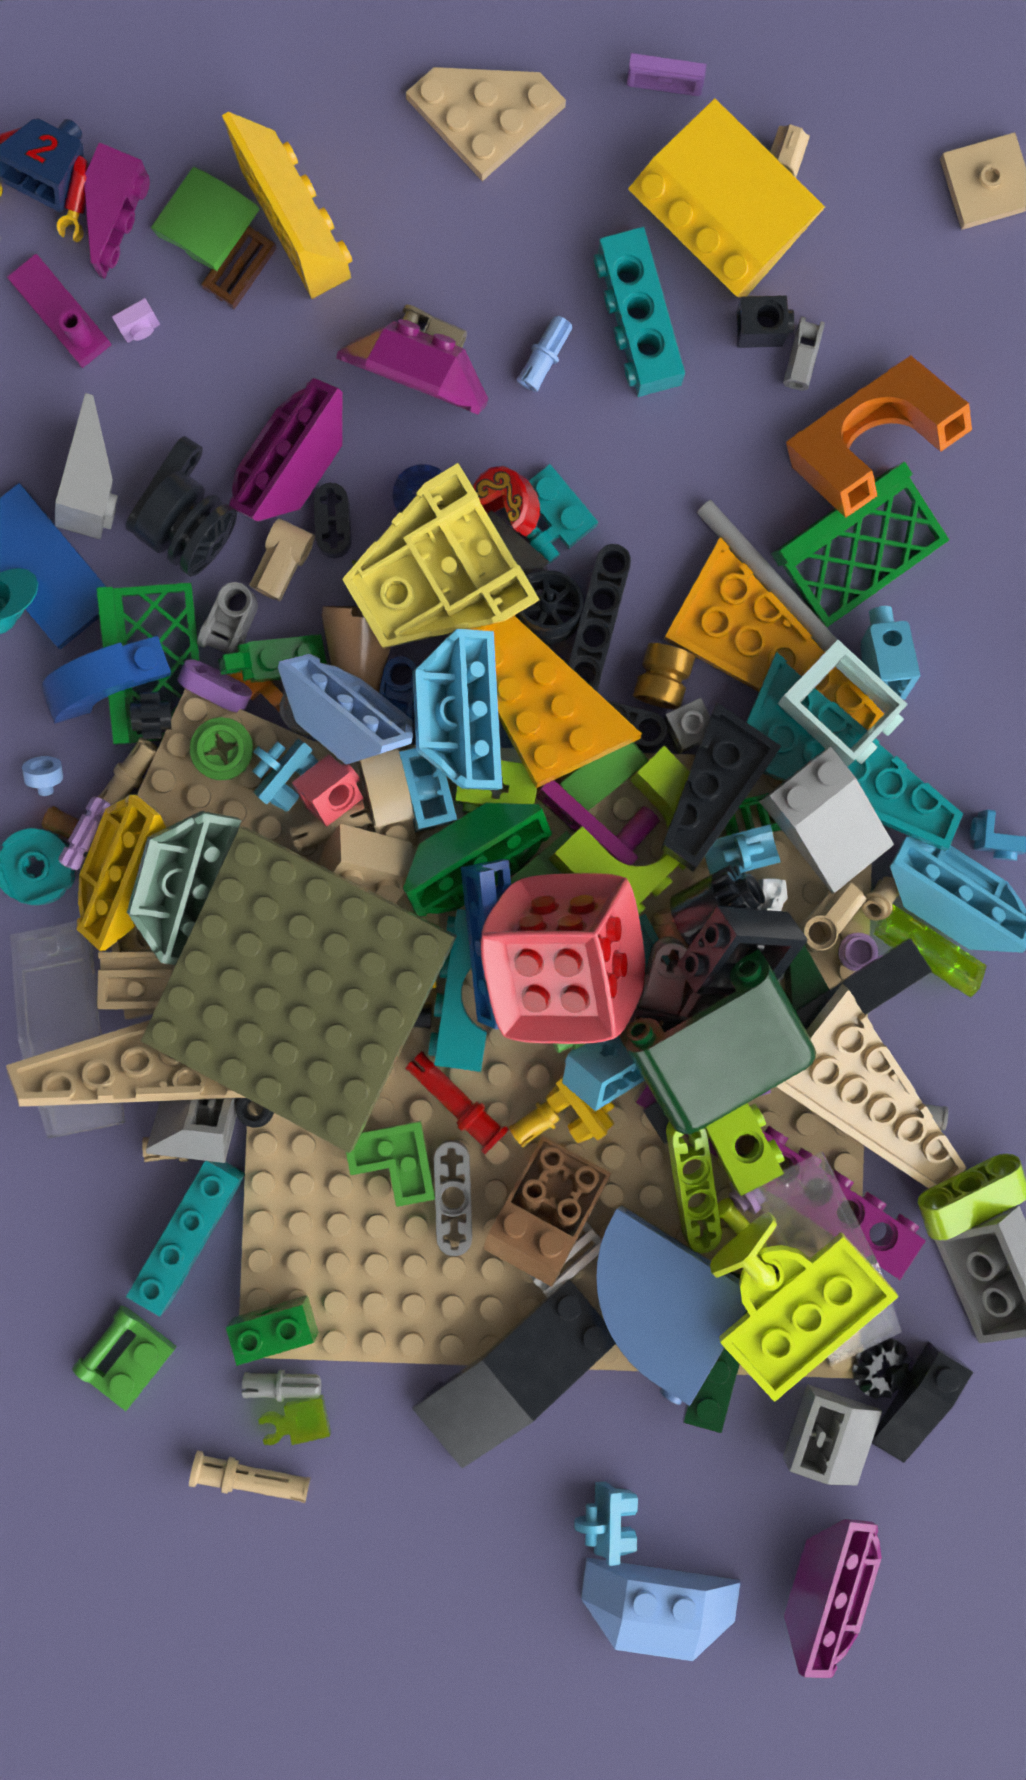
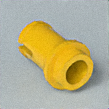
[508,1101,561,1147]

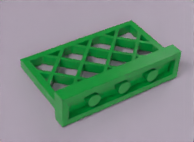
[771,461,950,627]
[96,583,200,745]

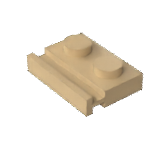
[97,952,176,1010]

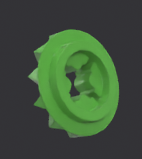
[190,717,253,780]

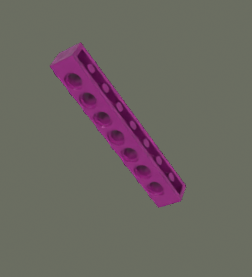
[633,1082,926,1280]

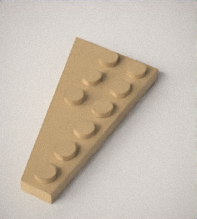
[776,984,967,1188]
[6,1020,246,1107]

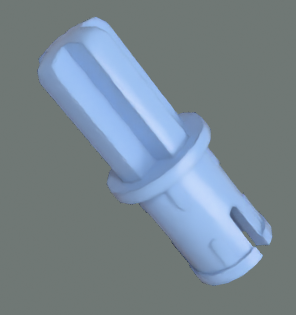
[516,316,572,392]

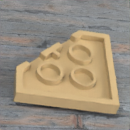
[406,67,566,181]

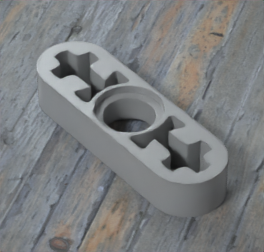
[434,1140,472,1256]

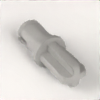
[242,1370,322,1402]

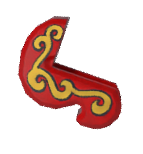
[471,466,540,537]

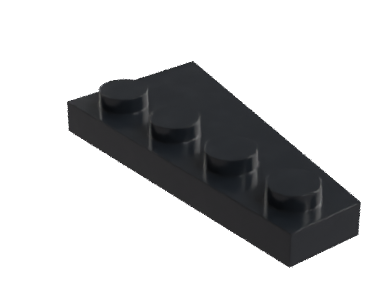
[661,702,782,872]

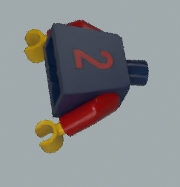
[0,118,89,243]

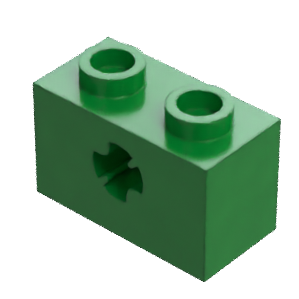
[226,1295,319,1366]

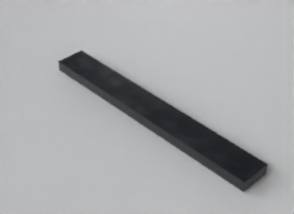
[642,938,932,1144]

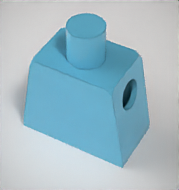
[860,606,920,700]

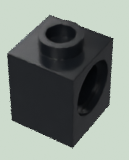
[736,295,794,348]

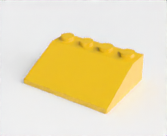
[628,98,825,298]
[222,111,353,299]

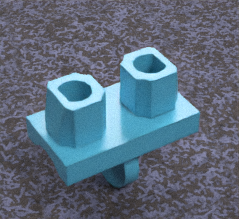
[252,738,319,811]
[705,824,781,875]
[574,1481,638,1566]

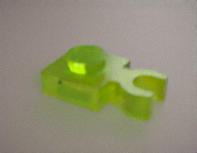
[258,1394,331,1445]

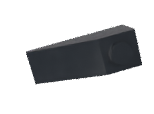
[872,1341,973,1463]

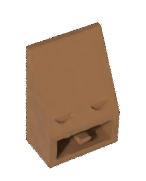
[483,1136,612,1287]

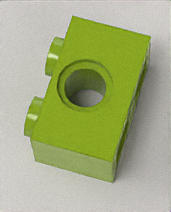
[705,1103,785,1196]

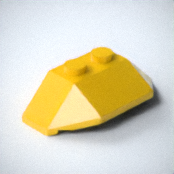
[77,795,166,951]

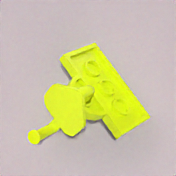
[710,1198,899,1402]

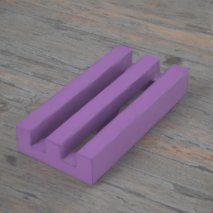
[627,53,707,97]

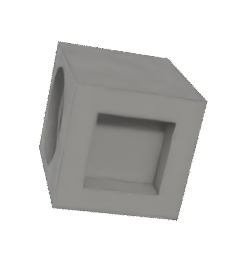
[663,698,710,754]

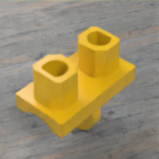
[545,1074,615,1143]

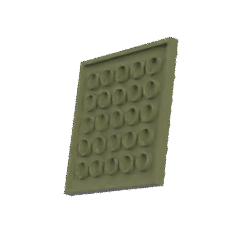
[141,827,457,1153]

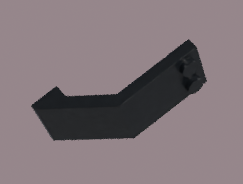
[412,1279,616,1468]

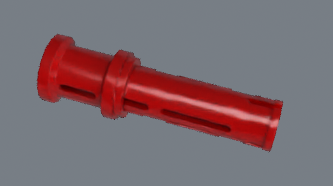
[405,1051,509,1154]

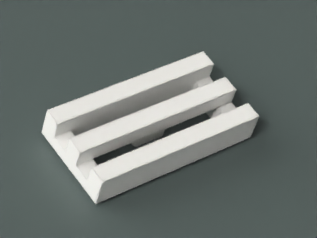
[527,1217,602,1298]

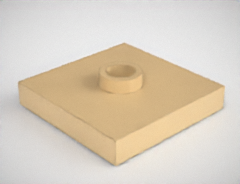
[940,132,1026,230]

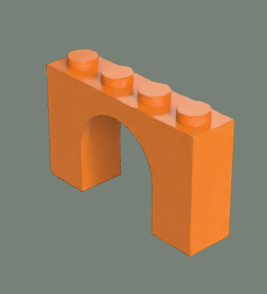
[786,355,972,518]

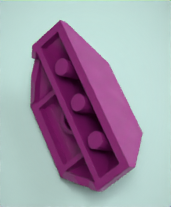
[336,319,488,415]
[229,378,343,522]
[784,1519,882,1678]

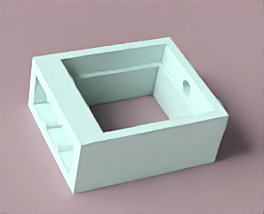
[778,640,908,767]

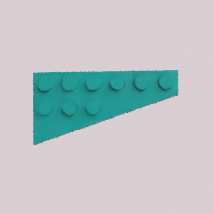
[746,652,963,851]

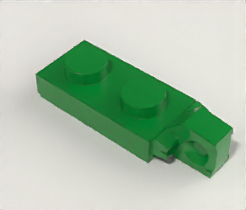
[218,634,327,683]

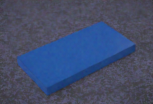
[0,483,107,650]

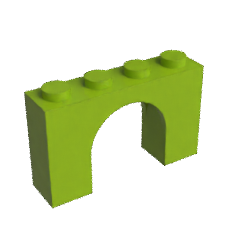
[549,746,726,915]

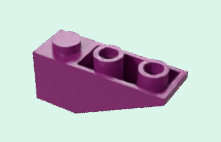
[84,142,150,279]

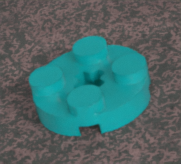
[0,828,75,906]

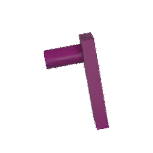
[7,253,112,368]
[536,780,660,866]

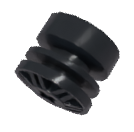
[134,471,237,577]

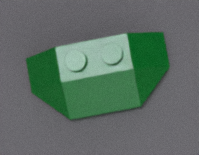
[403,802,552,917]

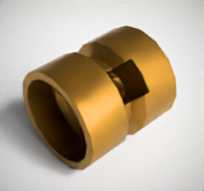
[633,643,695,710]

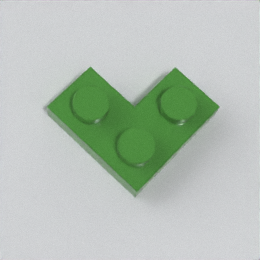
[346,1120,435,1207]

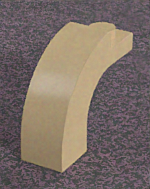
[356,748,417,845]

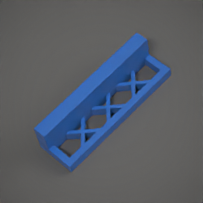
[461,859,511,1030]

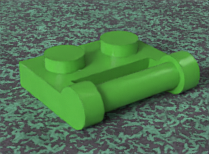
[72,1306,177,1412]

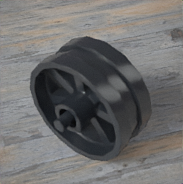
[515,570,583,644]

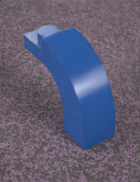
[42,636,171,724]

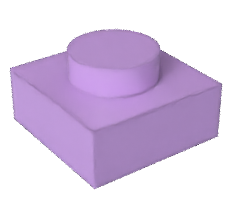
[112,298,160,343]

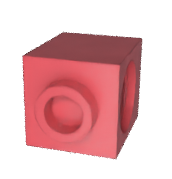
[292,754,363,827]

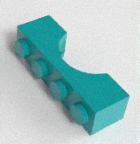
[428,909,487,1072]

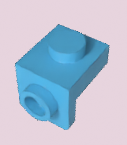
[970,809,1026,861]

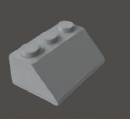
[934,1206,1026,1344]

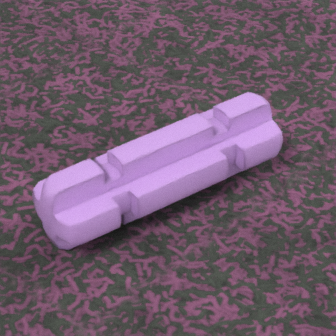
[59,796,111,871]

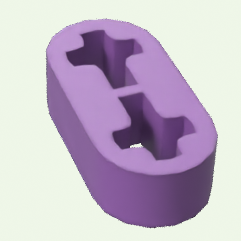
[177,659,252,713]

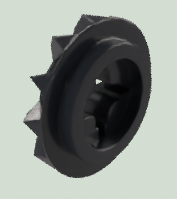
[853,1336,913,1400]

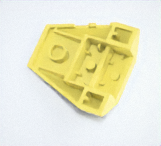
[342,463,539,648]

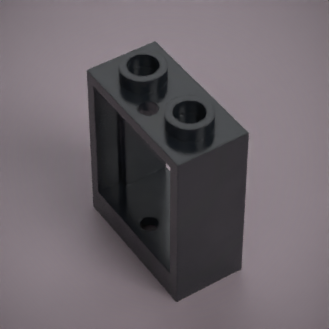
[677,906,808,995]

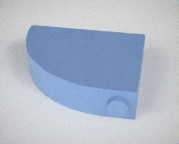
[596,1205,746,1406]

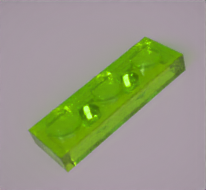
[874,904,987,998]

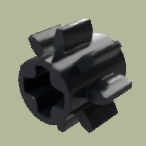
[130,692,172,740]

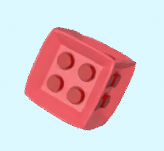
[481,873,645,1044]

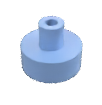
[22,756,63,796]

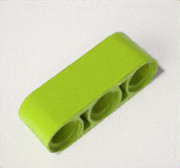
[917,1153,1026,1240]

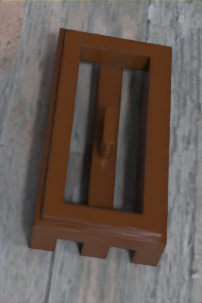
[201,226,277,310]

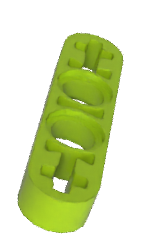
[666,1122,722,1253]

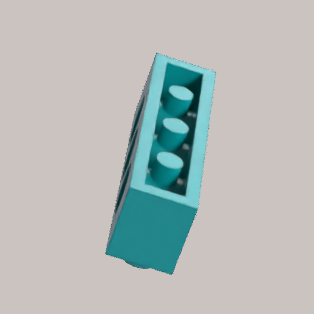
[593,227,685,397]
[126,1161,245,1317]

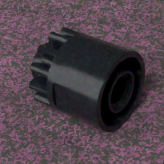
[670,864,766,947]

